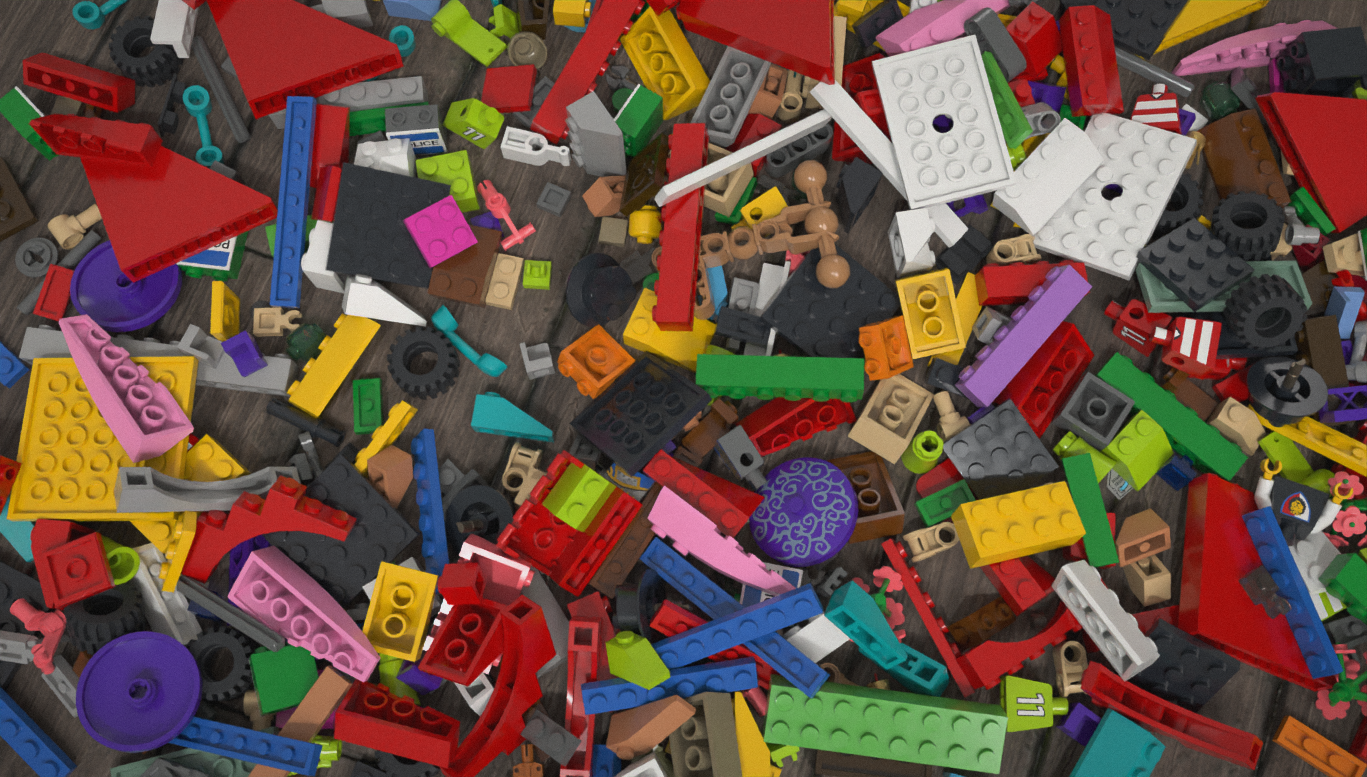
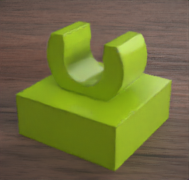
[489,4,519,39]
[523,260,552,290]
[765,742,800,768]

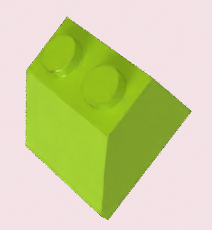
[1100,410,1174,492]
[542,460,616,532]

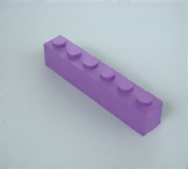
[955,265,1092,407]

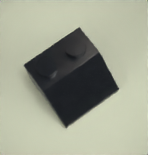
[836,157,883,234]

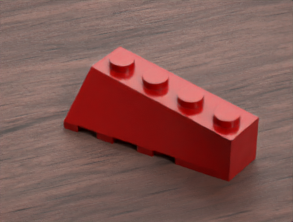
[29,113,163,167]
[735,397,857,457]
[643,449,765,538]
[951,520,1055,616]
[334,679,461,769]

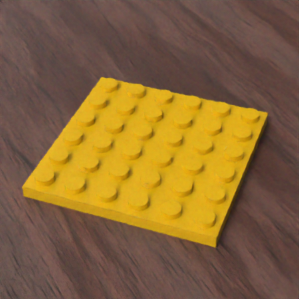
[7,356,199,521]

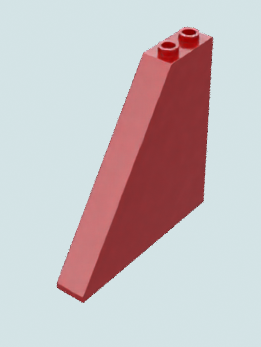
[207,0,404,119]
[676,0,835,85]
[1255,92,1367,233]
[80,146,278,283]
[1178,473,1337,692]

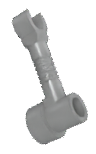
[1283,206,1320,245]
[1345,321,1367,383]

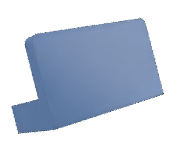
[1324,286,1365,339]

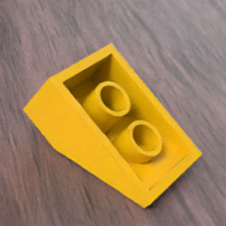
[895,268,966,359]
[623,288,716,373]
[362,561,439,662]

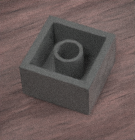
[1051,372,1135,451]

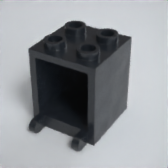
[1277,26,1367,98]

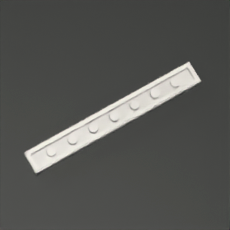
[810,80,968,247]
[655,109,832,207]

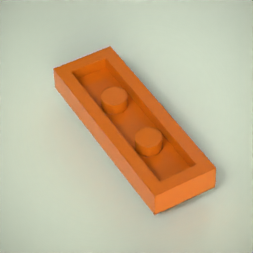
[1272,716,1367,777]

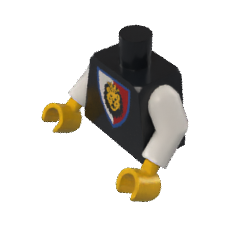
[1254,458,1353,546]

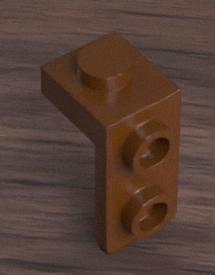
[1160,367,1217,421]
[681,398,738,459]
[948,596,1016,652]

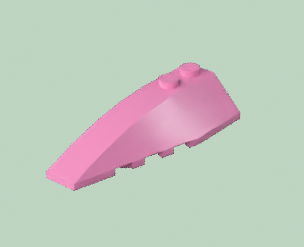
[876,0,1010,57]
[1172,20,1338,76]
[59,314,194,463]
[648,486,796,596]
[227,546,380,682]

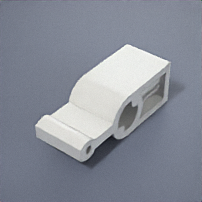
[501,126,571,166]

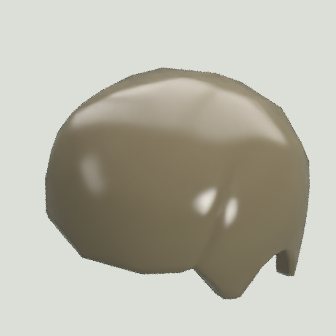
[507,31,548,70]

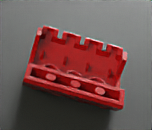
[496,450,643,597]

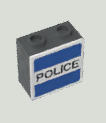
[385,104,448,156]

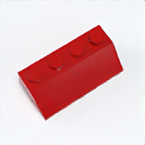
[1059,5,1124,117]
[832,53,892,164]
[992,321,1095,439]

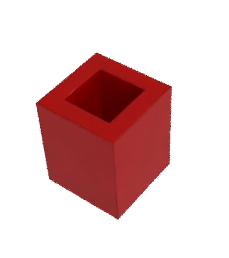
[438,562,487,605]

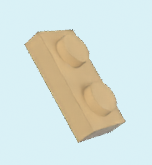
[485,253,525,310]

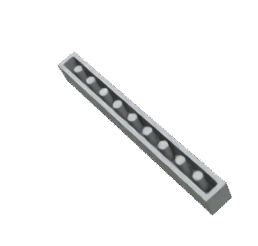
[19,325,299,397]

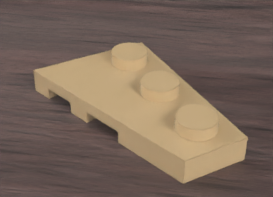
[1323,233,1365,276]

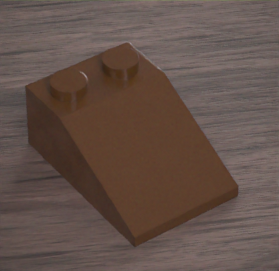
[427,224,503,308]
[827,451,905,544]

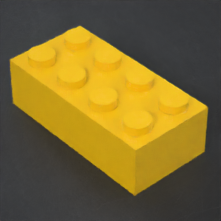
[130,434,252,554]
[951,481,1086,569]

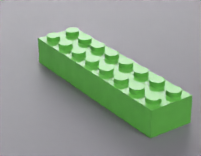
[763,674,1008,774]

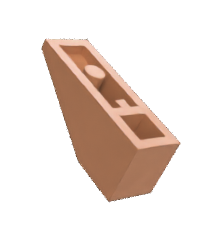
[606,695,696,760]

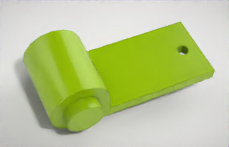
[431,0,507,67]
[1258,431,1335,497]

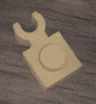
[253,307,302,337]

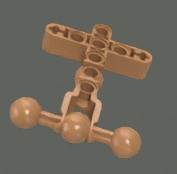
[652,160,850,320]

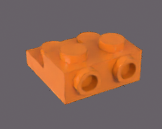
[859,315,914,381]
[557,325,635,399]

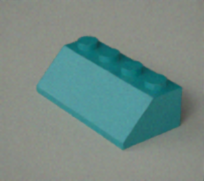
[1069,708,1166,777]

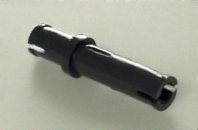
[266,398,346,447]

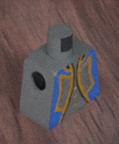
[714,425,768,491]

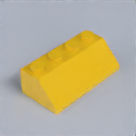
[620,6,710,120]
[287,313,381,418]

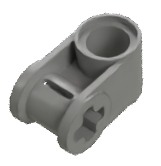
[1021,102,1060,140]

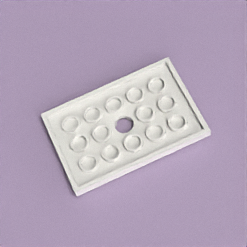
[872,35,1017,210]
[1033,113,1197,280]

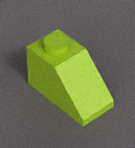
[605,631,671,690]

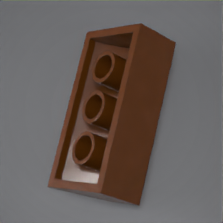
[1197,108,1291,209]

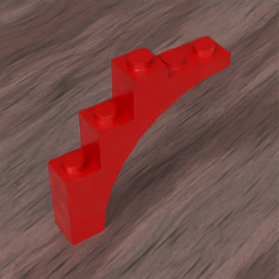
[180,475,357,584]
[439,595,557,777]
[1080,661,1263,770]

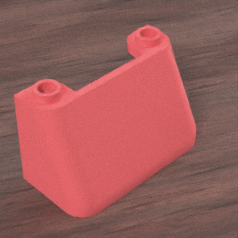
[423,533,535,674]

